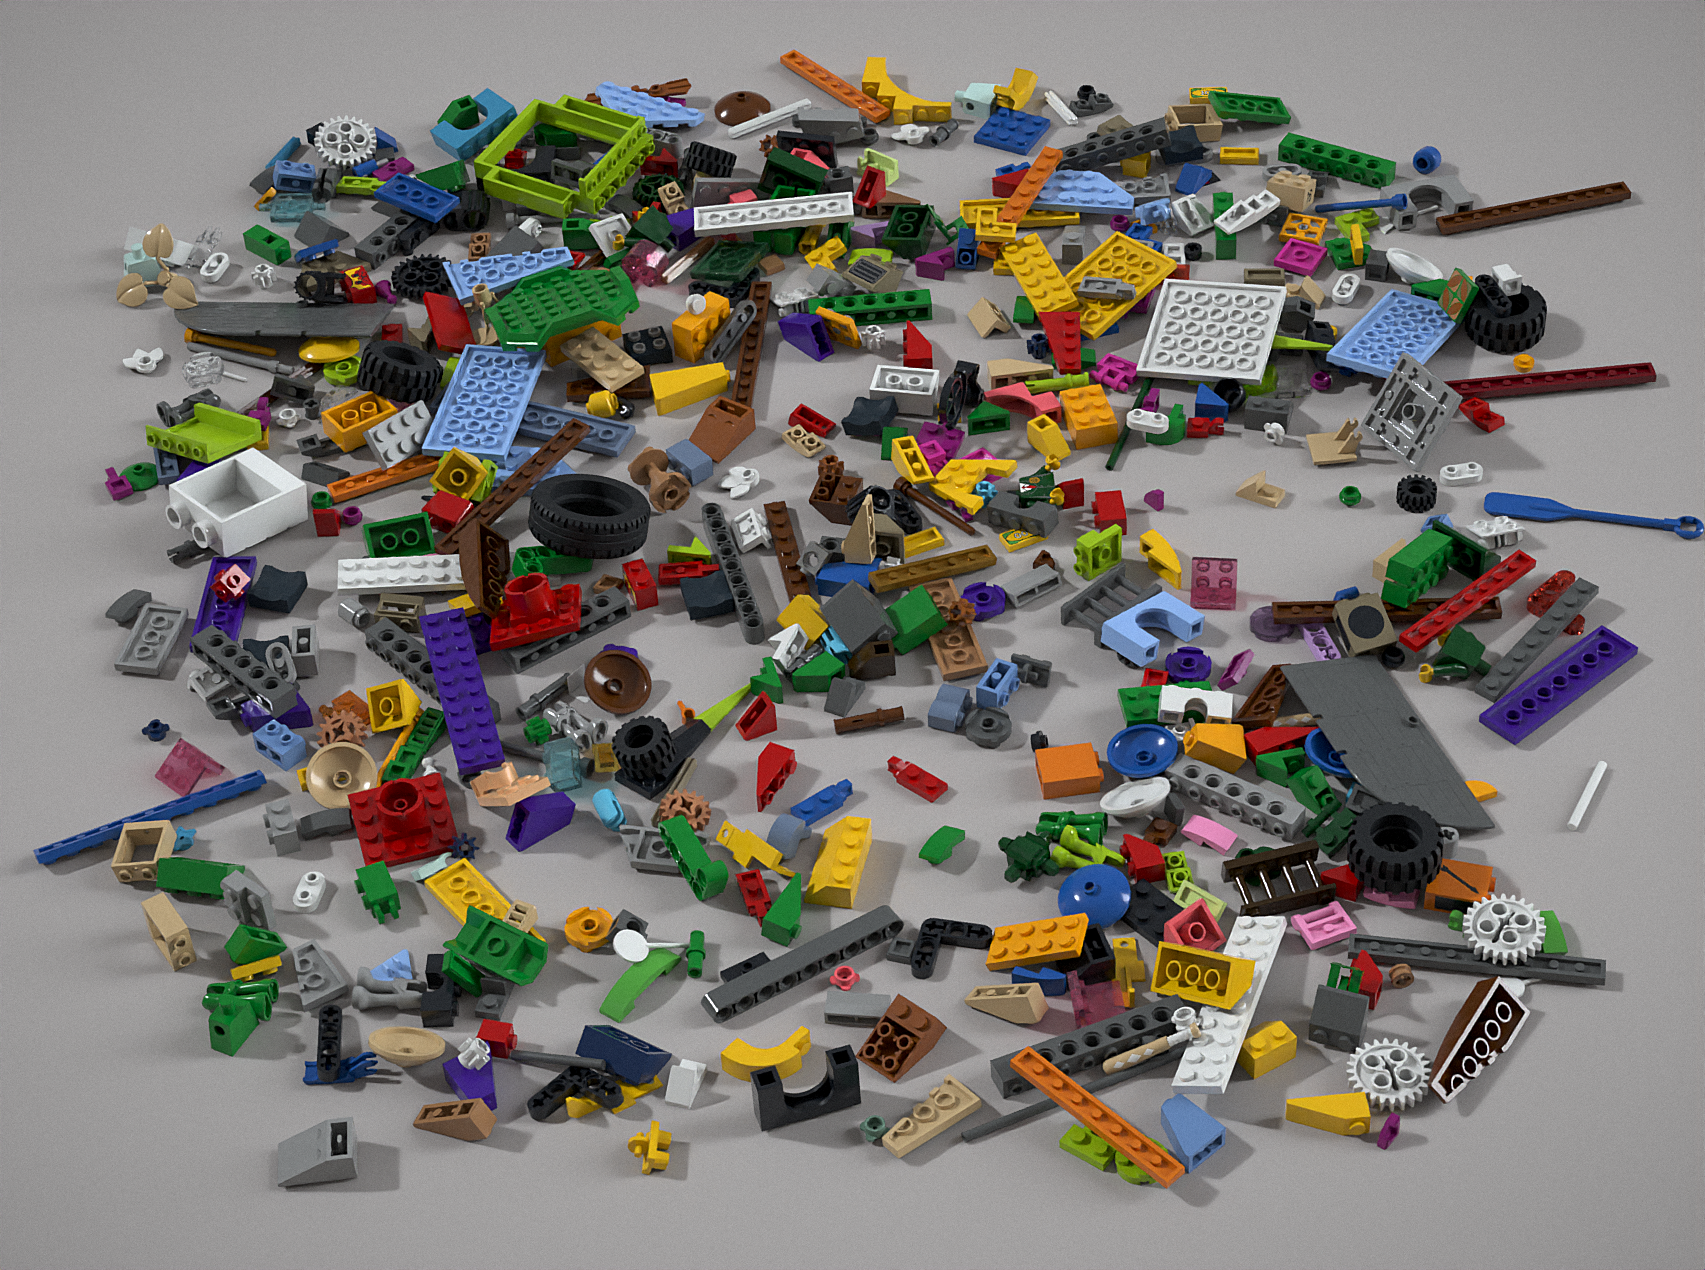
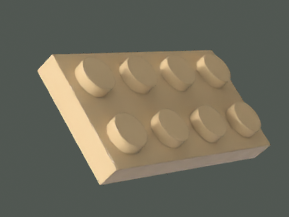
[560,326,644,393]

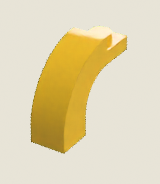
[993,68,1038,111]
[720,1026,811,1082]

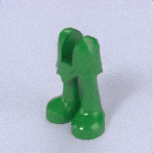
[1035,811,1108,846]
[202,979,279,1021]

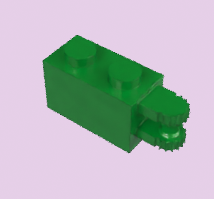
[354,861,401,925]

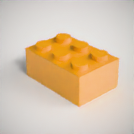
[672,291,730,364]
[1059,384,1118,450]
[321,391,398,453]

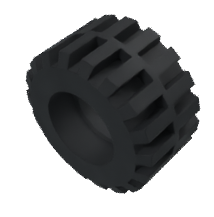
[684,141,737,178]
[611,716,676,779]

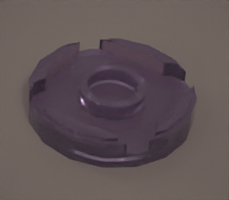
[1249,606,1295,642]

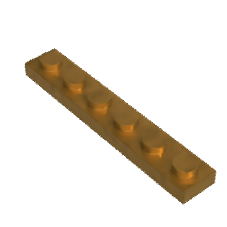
[868,544,997,593]

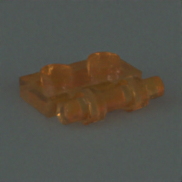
[319,690,371,726]

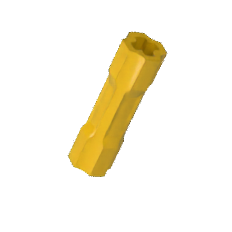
[798,224,826,255]

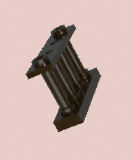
[1221,840,1337,917]

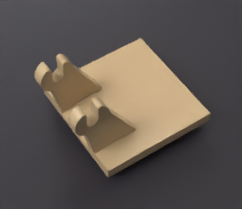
[1306,417,1363,465]

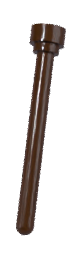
[893,476,975,536]

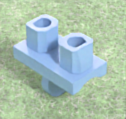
[1135,198,1171,225]

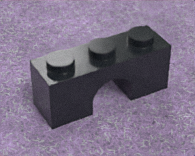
[420,954,462,1028]

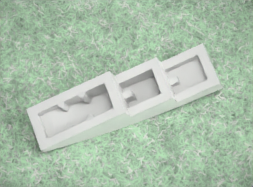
[1214,189,1281,235]

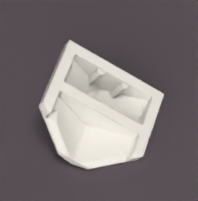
[1171,194,1214,236]

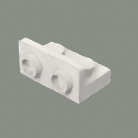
[730,508,772,553]
[187,665,232,702]

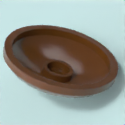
[714,91,771,127]
[584,650,652,715]

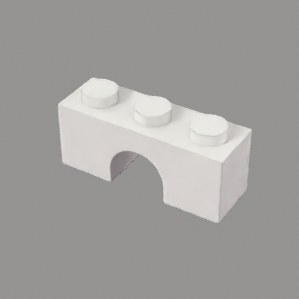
[1158,685,1233,724]

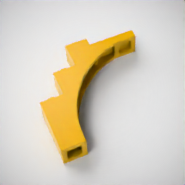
[862,57,952,125]

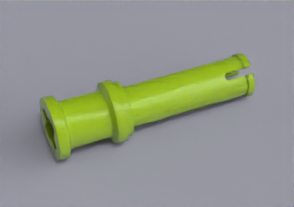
[1025,372,1089,394]

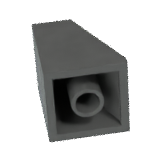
[486,225,544,287]
[819,579,898,655]

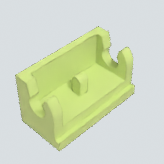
[857,148,899,187]

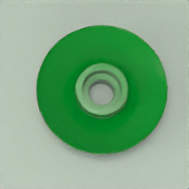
[119,462,159,491]

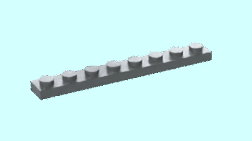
[1475,577,1599,703]

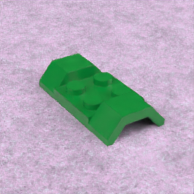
[442,905,549,986]

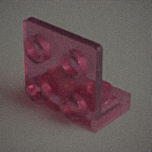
[1190,557,1238,610]
[155,738,225,797]
[1067,970,1126,1029]

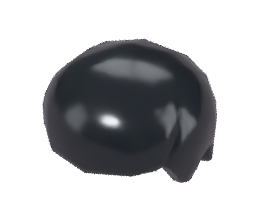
[1213,377,1246,412]

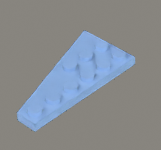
[442,247,575,306]

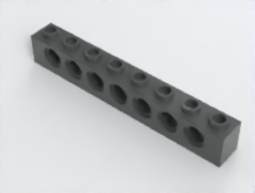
[364,617,502,724]
[990,994,1185,1099]

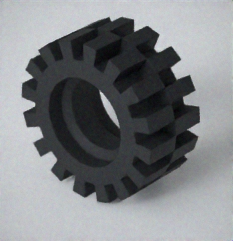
[1396,474,1437,513]

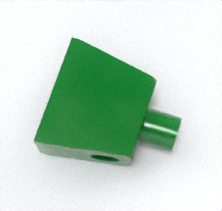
[208,994,260,1057]

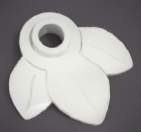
[891,124,929,145]
[123,347,163,374]
[718,467,760,499]

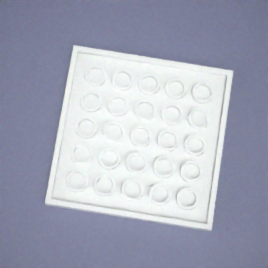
[1136,279,1287,385]

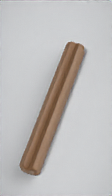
[660,236,715,284]

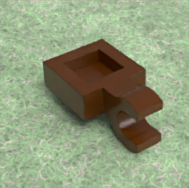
[1143,817,1177,846]

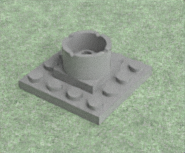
[1361,352,1463,471]

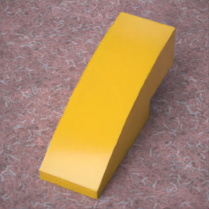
[1139,529,1182,590]

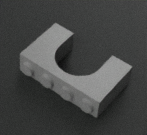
[1380,174,1474,230]

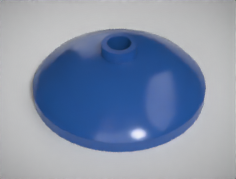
[1107,724,1178,778]
[1305,728,1354,778]
[1058,864,1131,929]

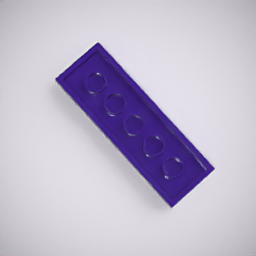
[189,556,257,653]

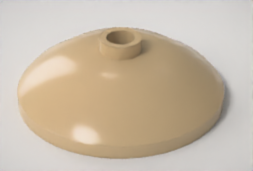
[306,742,377,810]
[368,1026,445,1068]

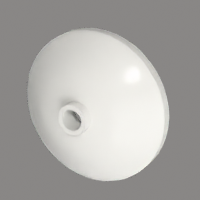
[1386,248,1443,284]
[1100,777,1171,818]

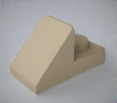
[1285,275,1326,310]
[1236,470,1285,508]

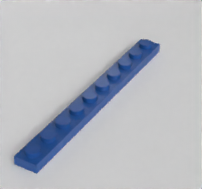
[33,770,267,865]

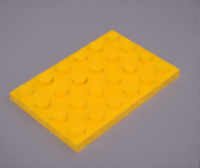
[1064,231,1177,341]

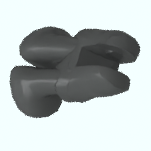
[156,388,221,428]

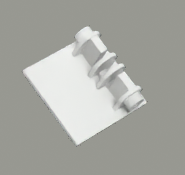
[770,287,819,317]
[1466,516,1525,549]

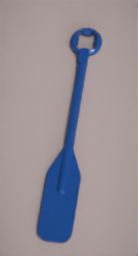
[1484,492,1705,539]

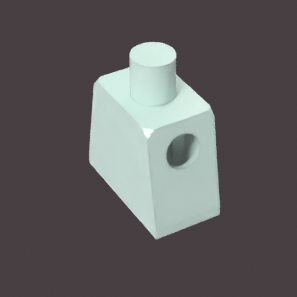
[954,83,1001,120]
[124,243,161,287]

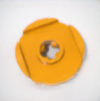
[564,907,613,953]

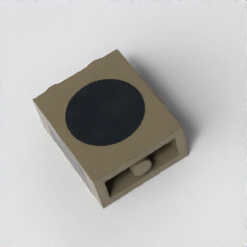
[1332,592,1398,657]

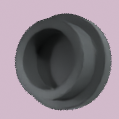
[860,128,879,145]

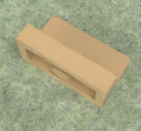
[967,297,1011,338]

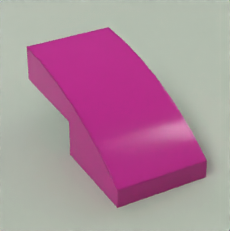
[918,440,948,477]

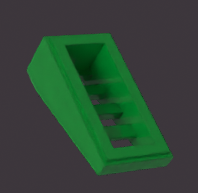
[404,707,447,755]

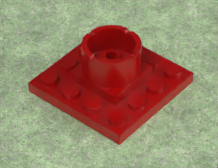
[490,573,582,652]
[347,772,461,868]

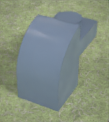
[766,813,813,859]

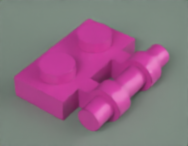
[1089,353,1140,392]

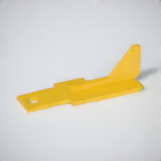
[716,820,796,877]
[1111,937,1146,1008]
[566,1075,663,1118]

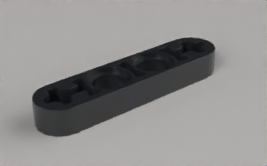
[317,1004,343,1082]

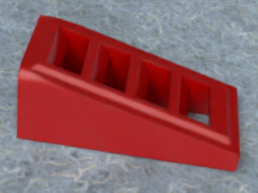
[788,403,836,438]

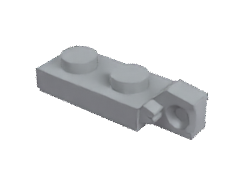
[1077,276,1137,300]

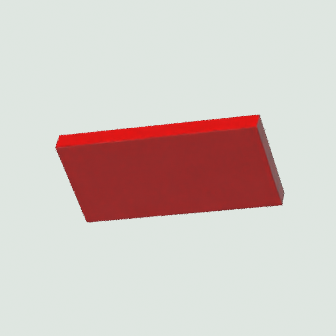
[423,291,476,355]

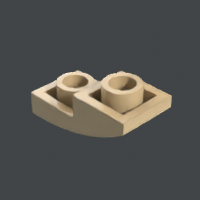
[658,181,689,215]
[782,424,826,457]

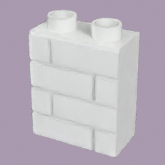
[165,448,308,558]

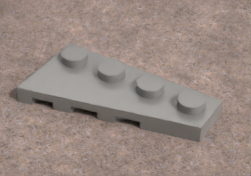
[690,178,770,209]

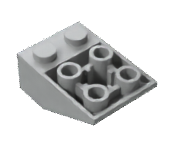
[278,1117,357,1187]

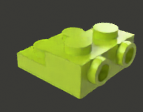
[1073,524,1122,581]

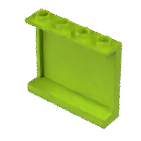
[145,402,262,464]

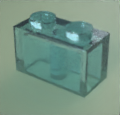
[542,736,582,793]

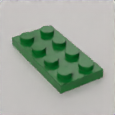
[1208,91,1291,125]
[1117,681,1212,728]

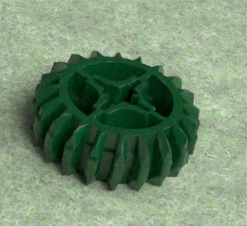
[632,173,685,213]

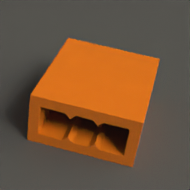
[1035,742,1104,800]

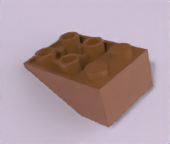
[689,396,756,464]
[855,993,947,1083]

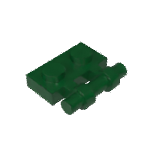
[1301,798,1357,859]

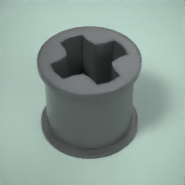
[303,398,321,420]

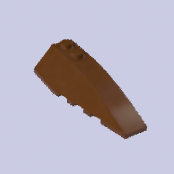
[458,518,511,619]
[1427,976,1531,1104]

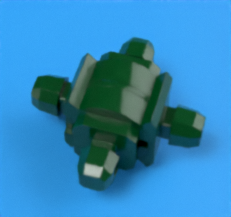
[998,830,1059,883]

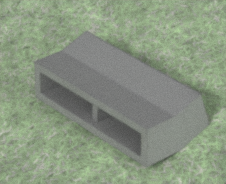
[1001,564,1062,608]
[824,991,891,1027]

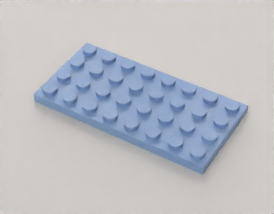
[1326,289,1466,378]
[422,344,547,462]

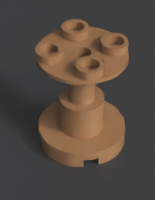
[628,446,691,513]

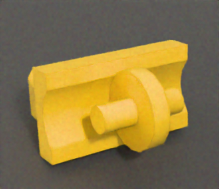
[628,1120,672,1175]

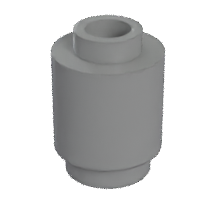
[338,598,371,628]

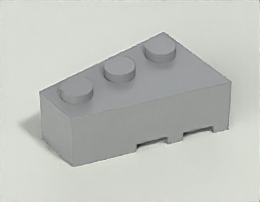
[798,107,864,144]

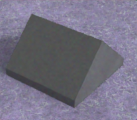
[294,210,349,247]

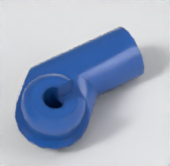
[1333,586,1359,601]

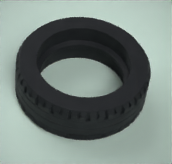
[528,474,651,559]

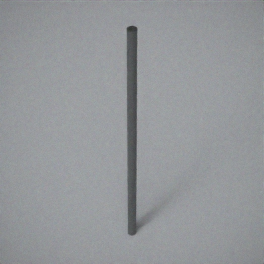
[961,1045,1187,1143]

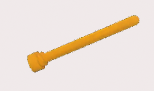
[184,328,277,357]
[376,708,424,788]

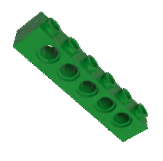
[1278,132,1396,189]
[808,289,933,326]

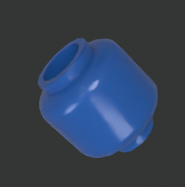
[1413,146,1441,174]

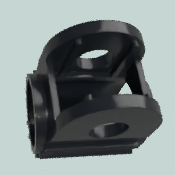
[444,189,491,232]
[293,271,347,302]
[845,485,902,528]

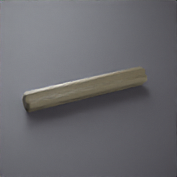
[651,757,697,828]

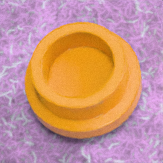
[1513,354,1535,373]

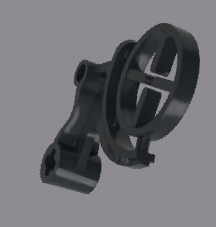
[939,360,984,431]

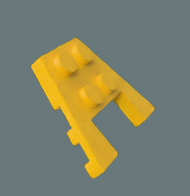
[928,459,1018,515]

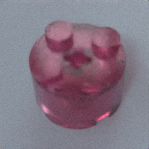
[622,240,669,287]

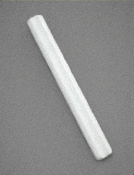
[727,98,811,139]

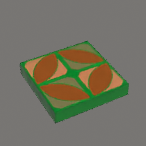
[1437,267,1479,324]

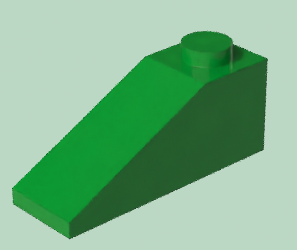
[761,872,802,947]

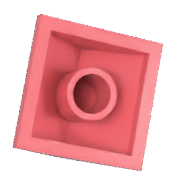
[1164,898,1227,951]

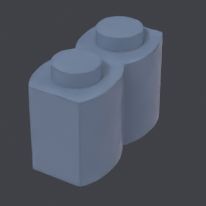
[928,683,973,733]

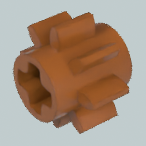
[759,135,778,158]
[818,455,844,475]
[947,598,977,627]

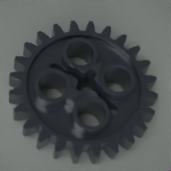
[391,254,452,300]

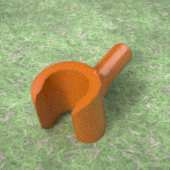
[677,701,695,724]

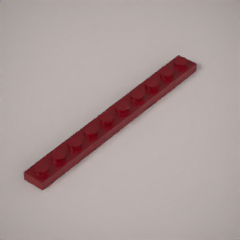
[1443,362,1657,400]

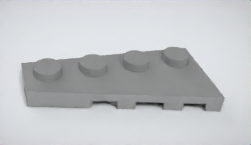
[1119,173,1171,205]

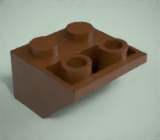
[809,472,863,526]

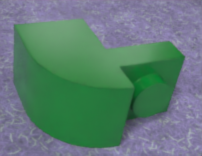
[1146,403,1186,445]

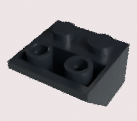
[1055,923,1116,991]

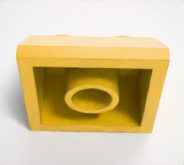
[1236,1021,1297,1079]

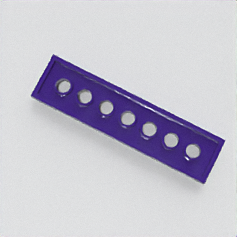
[1479,625,1638,745]

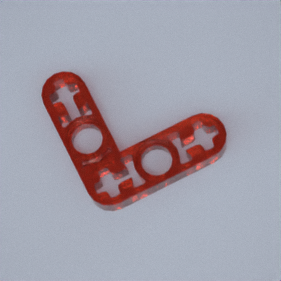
[1526,570,1585,636]

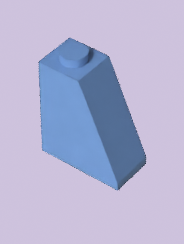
[1161,1094,1226,1174]

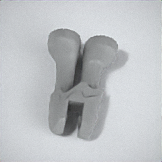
[543,701,608,753]
[352,967,428,1010]

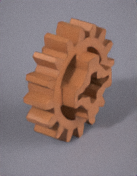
[316,710,368,748]
[659,789,711,832]

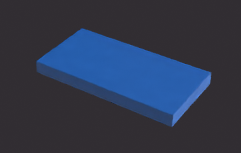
[374,172,460,223]

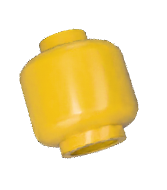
[586,390,619,418]

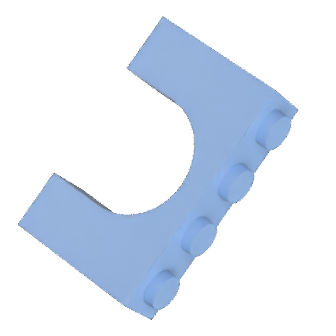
[1101,591,1205,667]

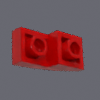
[504,149,527,169]

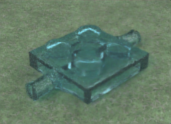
[259,193,326,223]

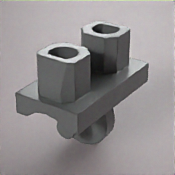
[1257,205,1289,227]
[1011,653,1052,687]

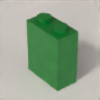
[885,584,948,655]

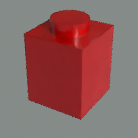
[476,1019,518,1059]

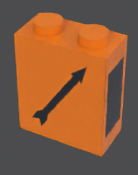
[1424,858,1496,915]

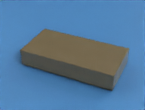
[1244,268,1285,287]

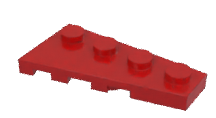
[1038,311,1081,375]

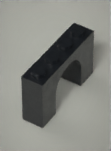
[476,145,557,191]
[750,1044,861,1132]

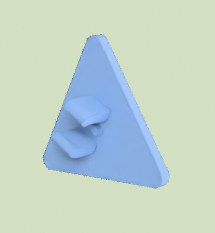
[370,949,413,981]

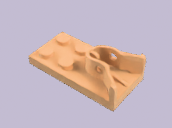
[470,761,551,806]

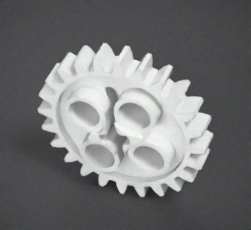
[314,115,377,170]
[1462,893,1546,965]
[1346,1038,1432,1112]

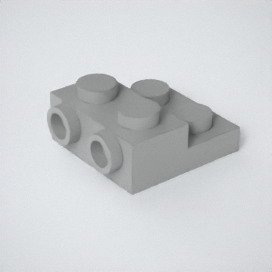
[220,870,277,931]

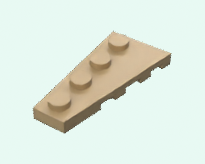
[882,1074,982,1159]

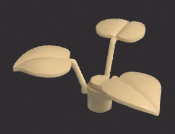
[116,223,198,309]
[464,283,499,346]

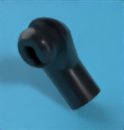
[617,396,635,419]

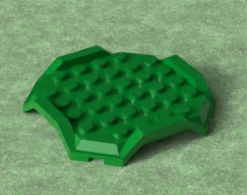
[484,266,640,352]

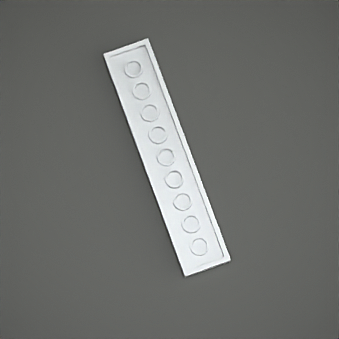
[337,552,561,596]
[1171,916,1287,1094]

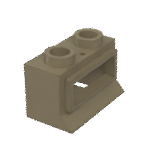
[374,593,427,633]

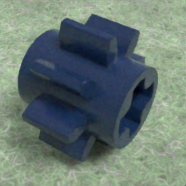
[1027,333,1052,359]
[448,832,480,860]

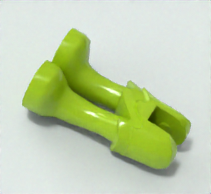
[1050,825,1126,869]

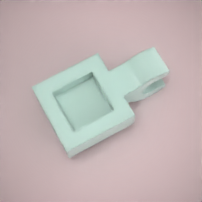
[411,852,452,881]

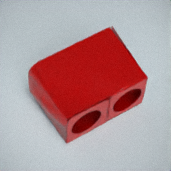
[421,490,474,534]

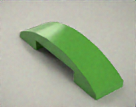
[599,948,682,1023]

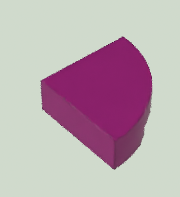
[1144,489,1164,512]
[1377,1112,1400,1150]

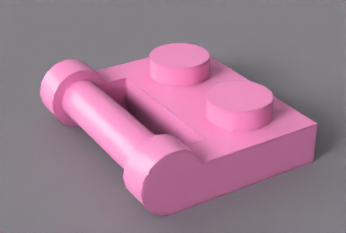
[1291,901,1357,950]

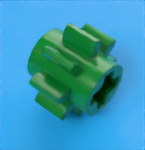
[523,716,552,746]

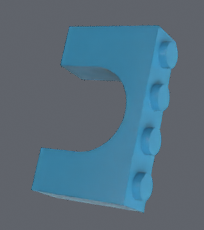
[430,88,518,161]

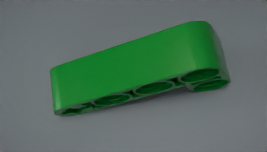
[512,545,594,578]
[658,815,729,901]

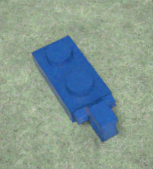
[790,779,853,826]

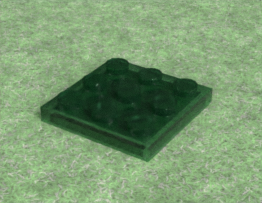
[689,240,770,283]

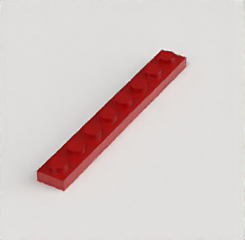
[1399,549,1537,653]

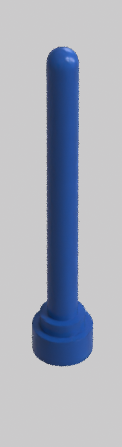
[1315,193,1408,213]

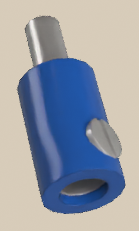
[352,158,389,177]

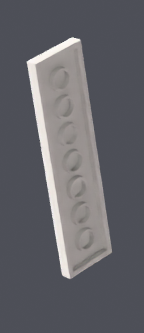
[694,192,854,237]

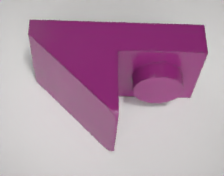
[915,246,955,281]

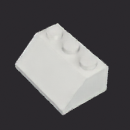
[124,227,199,268]
[869,365,940,415]

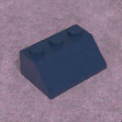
[575,1025,672,1086]

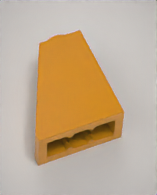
[1183,723,1247,774]

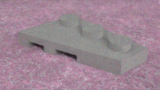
[292,939,349,1013]

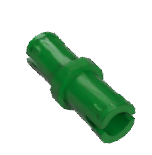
[686,930,706,978]

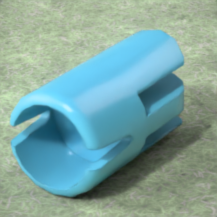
[819,626,853,665]
[592,789,627,832]

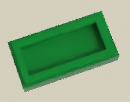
[442,949,485,998]

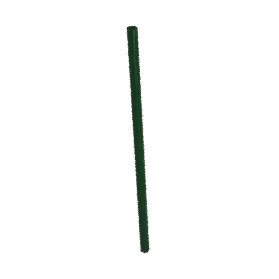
[1105,377,1155,471]

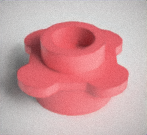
[830,966,860,991]

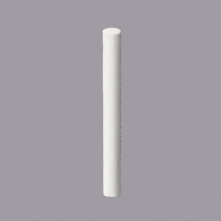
[1567,761,1607,831]

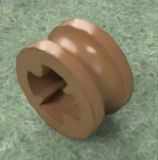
[1389,964,1414,988]

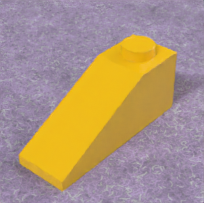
[891,435,934,485]
[1285,1092,1371,1136]

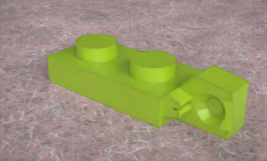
[336,176,386,196]

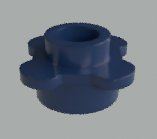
[142,719,170,742]

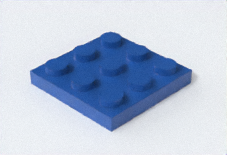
[974,107,1051,156]

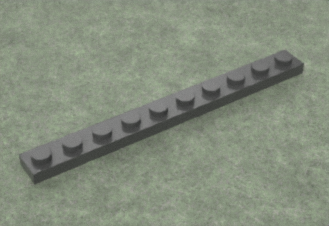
[1348,933,1606,986]

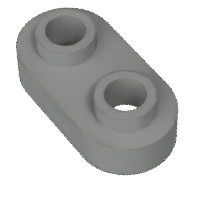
[1262,163,1302,181]
[265,642,297,684]

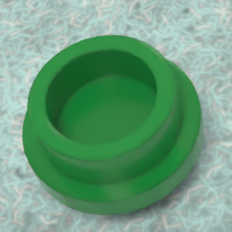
[1339,486,1361,506]
[311,491,333,509]

